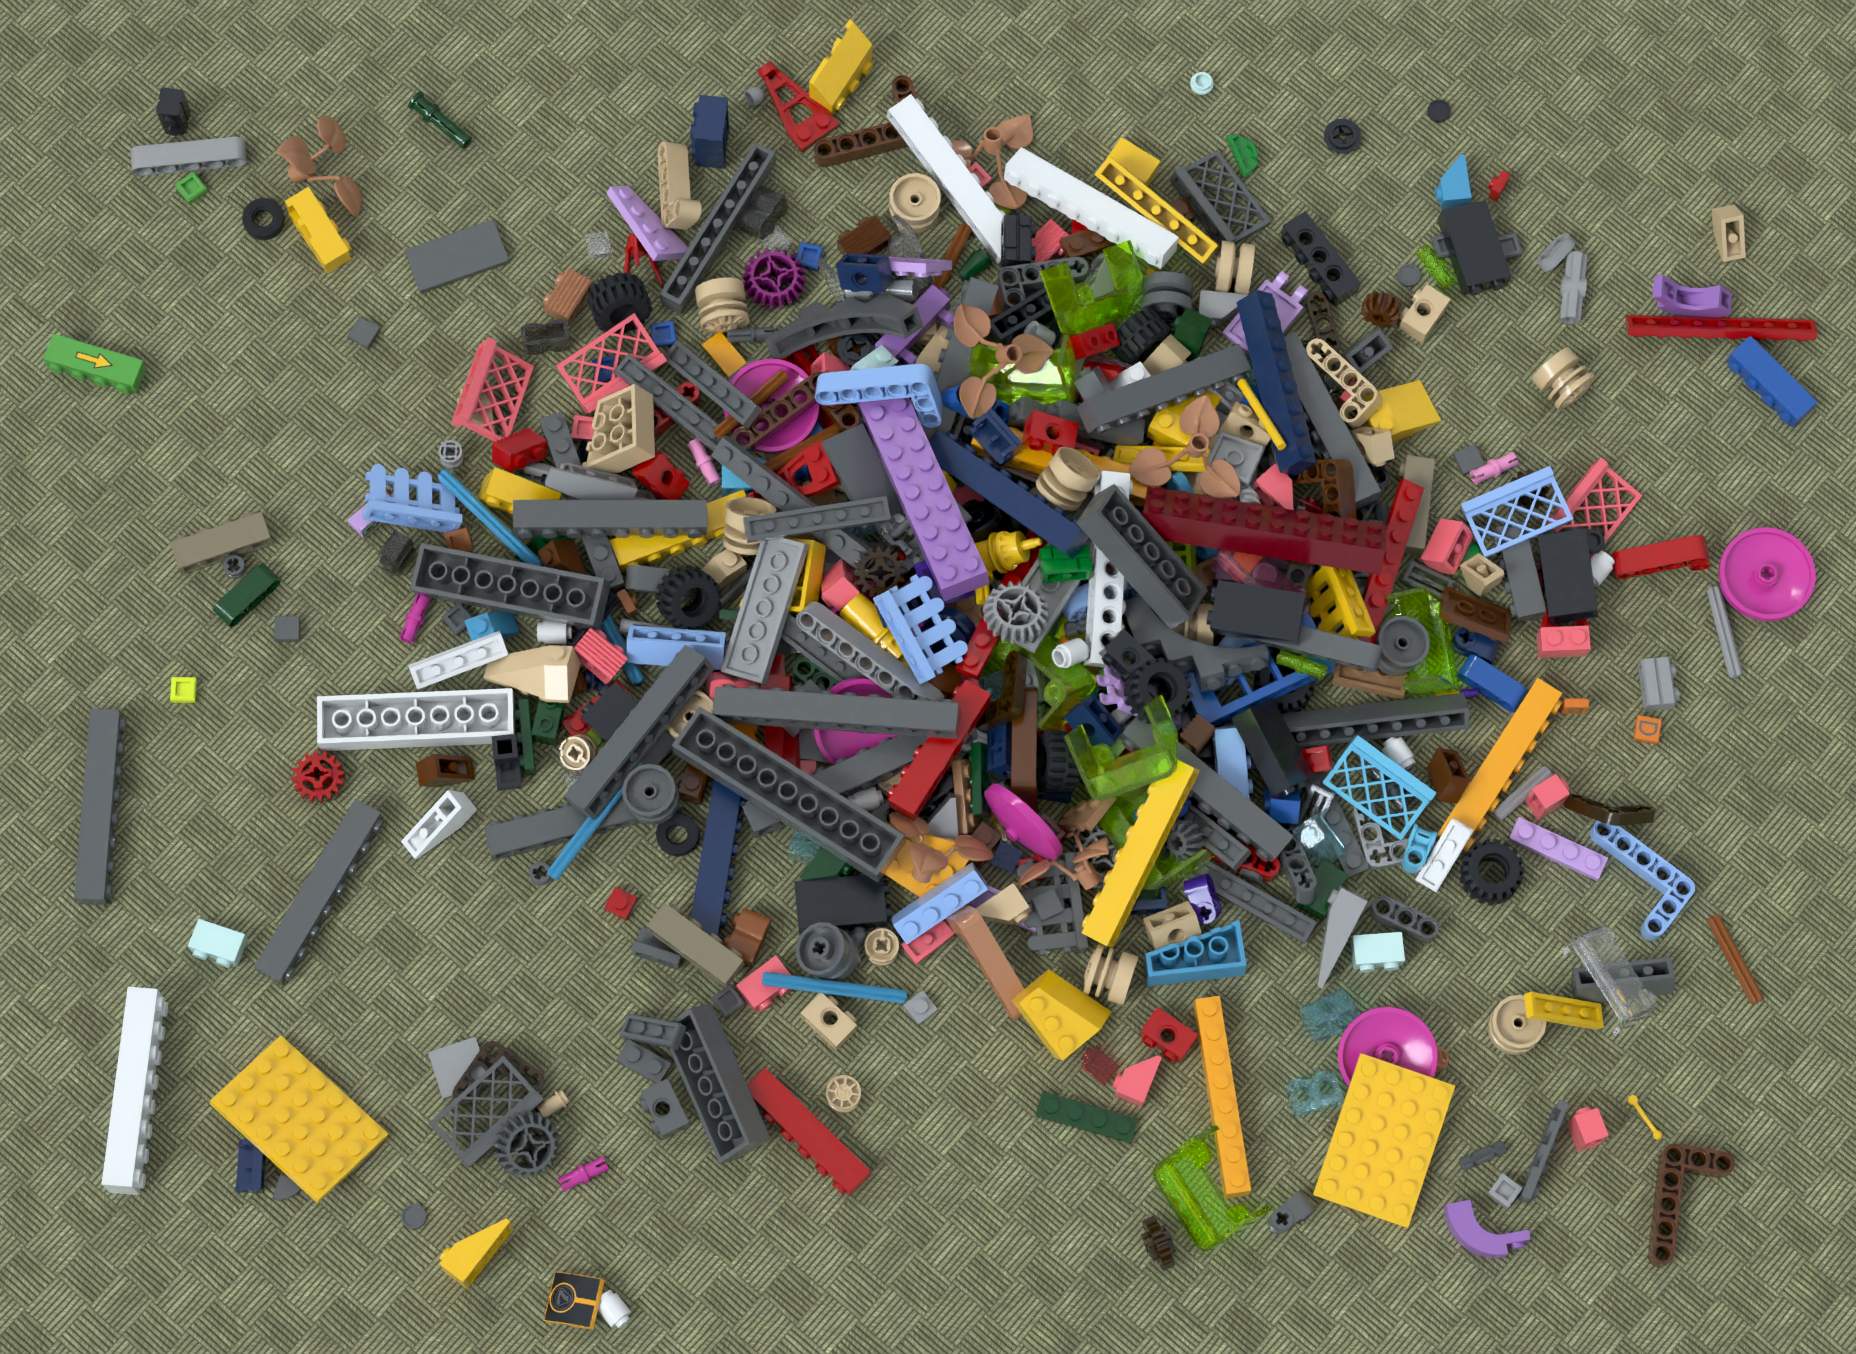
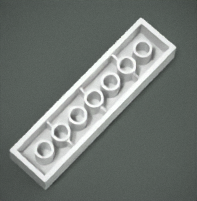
[317,688,515,751]
[102,987,168,1195]

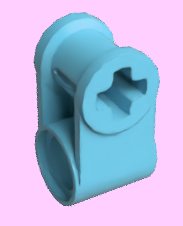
[1401,824,1438,874]

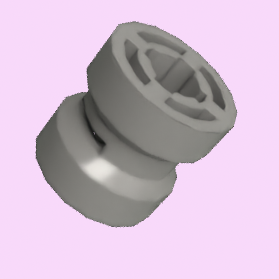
[438,440,464,470]

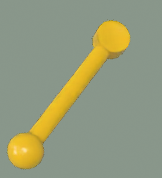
[1627,1095,1663,1140]

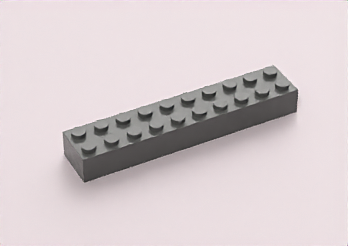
[672,706,905,883]

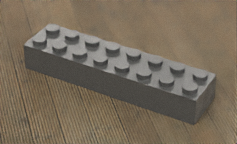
[410,543,611,630]

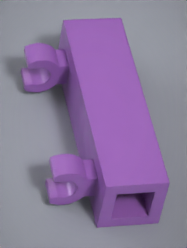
[875,285,954,365]

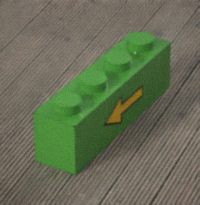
[43,333,147,394]

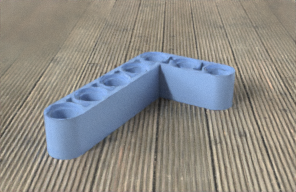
[815,364,943,428]
[1590,821,1695,941]

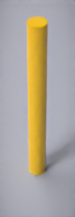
[1237,379,1286,450]

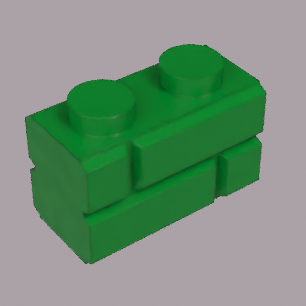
[1038,544,1092,583]

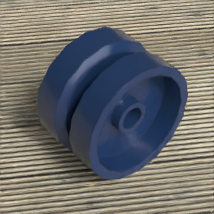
[920,607,976,665]

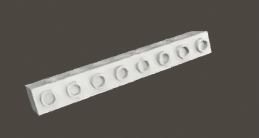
[1084,471,1133,668]

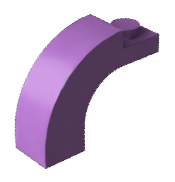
[1652,275,1732,317]
[1443,1200,1530,1258]

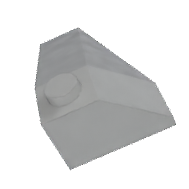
[1316,886,1368,989]

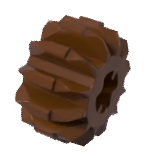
[1361,290,1402,328]

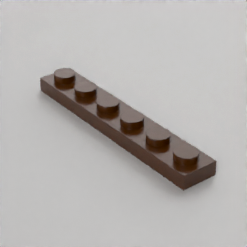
[1059,197,1195,258]

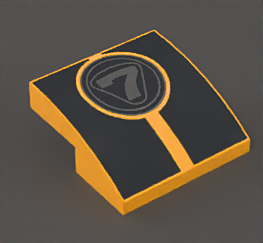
[544,1272,605,1329]

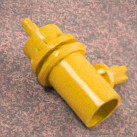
[975,531,1042,605]
[839,587,909,667]

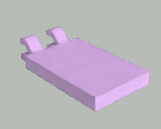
[1222,271,1308,355]
[1096,667,1182,732]

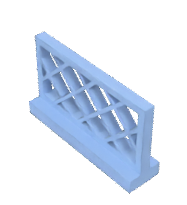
[1461,466,1573,558]

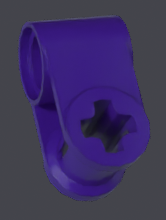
[1184,874,1222,924]

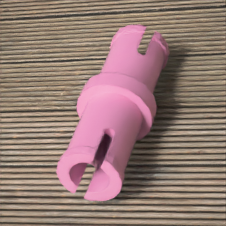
[687,438,722,487]
[1469,452,1518,485]

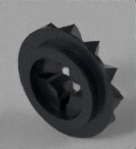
[1324,119,1361,155]
[837,333,875,366]

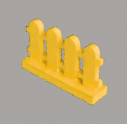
[1303,565,1376,640]

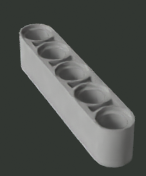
[130,137,247,176]

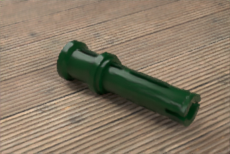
[408,91,472,149]

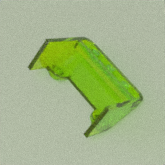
[1040,240,1143,337]
[968,335,1075,406]
[1387,586,1459,695]
[982,634,1096,731]
[1064,695,1178,801]
[1099,772,1215,891]
[1153,1125,1271,1252]

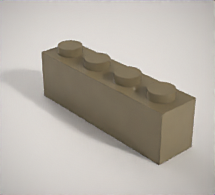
[1396,455,1435,556]
[170,512,273,575]
[646,902,744,988]

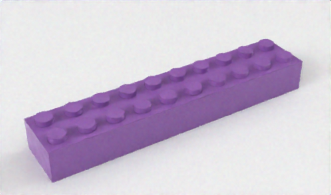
[856,398,989,602]

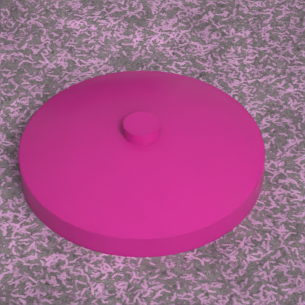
[724,359,819,454]
[1718,527,1816,622]
[813,677,900,765]
[984,784,1063,860]
[1338,1006,1438,1087]

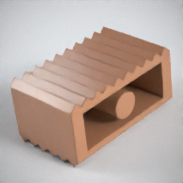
[543,268,593,326]

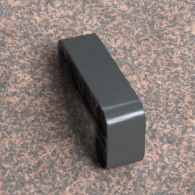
[996,257,1088,312]
[1249,822,1317,905]

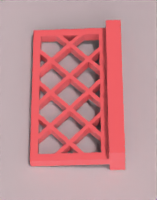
[556,313,667,413]
[451,337,534,442]
[1541,457,1643,558]

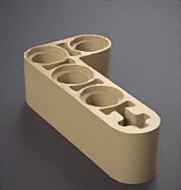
[658,141,702,230]
[1306,338,1382,428]

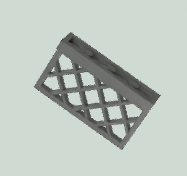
[1170,149,1271,248]
[429,1056,544,1168]

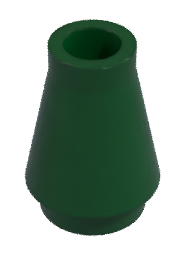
[957,248,992,281]

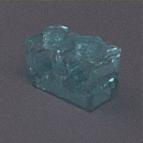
[1285,1070,1344,1118]

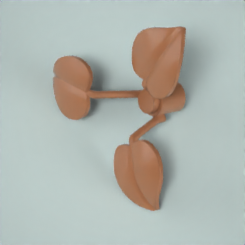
[951,114,1033,209]
[277,116,362,218]
[954,304,1054,419]
[1129,395,1240,498]
[889,812,994,883]
[1017,829,1109,891]

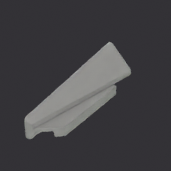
[545,462,656,500]

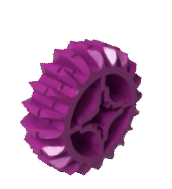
[742,247,806,310]

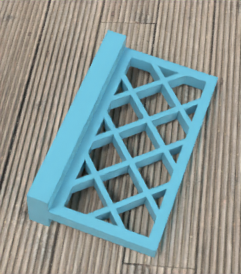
[1322,735,1436,840]

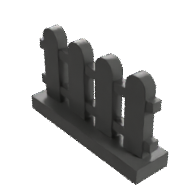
[1016,852,1089,956]

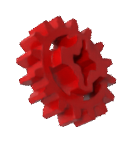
[291,750,345,804]

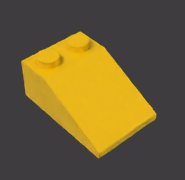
[1357,380,1441,443]
[1147,390,1222,447]
[439,1219,514,1289]

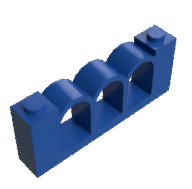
[1186,614,1336,727]

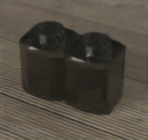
[736,186,788,240]
[521,320,572,355]
[378,530,416,576]

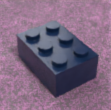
[690,95,730,169]

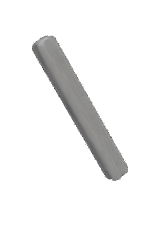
[1707,586,1743,678]

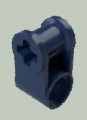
[1451,627,1500,665]

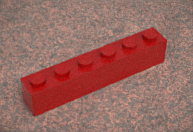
[887,680,991,821]
[747,1068,871,1197]

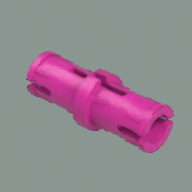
[399,594,431,644]
[557,1156,609,1192]

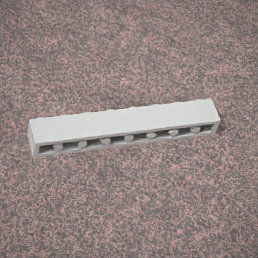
[886,94,1006,265]
[1004,147,1179,269]

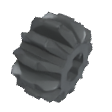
[1165,820,1206,861]

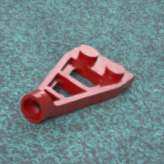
[758,61,839,153]
[745,440,841,506]

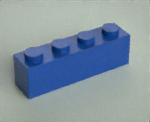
[1726,336,1817,427]

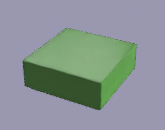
[174,172,208,205]

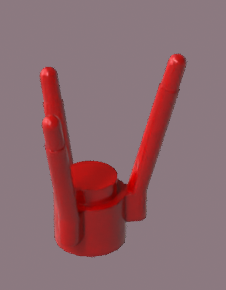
[623,234,664,287]

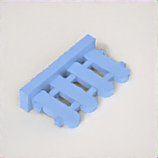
[362,464,462,532]
[873,574,968,684]

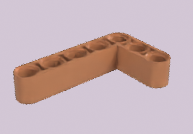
[944,904,1024,1021]

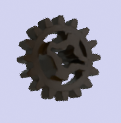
[853,545,906,597]
[1141,1216,1176,1271]

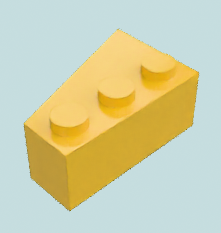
[285,187,352,274]
[477,467,561,514]

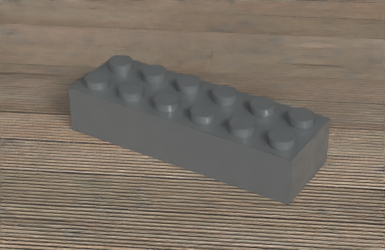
[1076,484,1208,629]
[669,1004,771,1164]

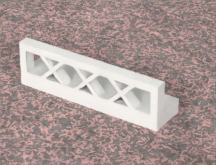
[408,631,508,690]

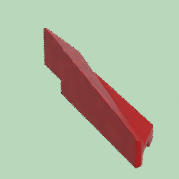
[759,674,801,770]

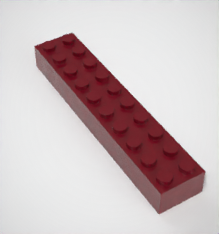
[1143,487,1387,575]

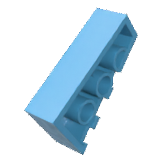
[1144,920,1247,987]

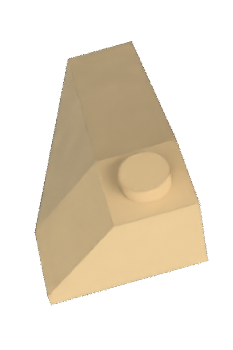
[484,645,581,703]

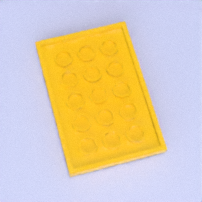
[210,1036,389,1204]
[1313,1053,1455,1228]

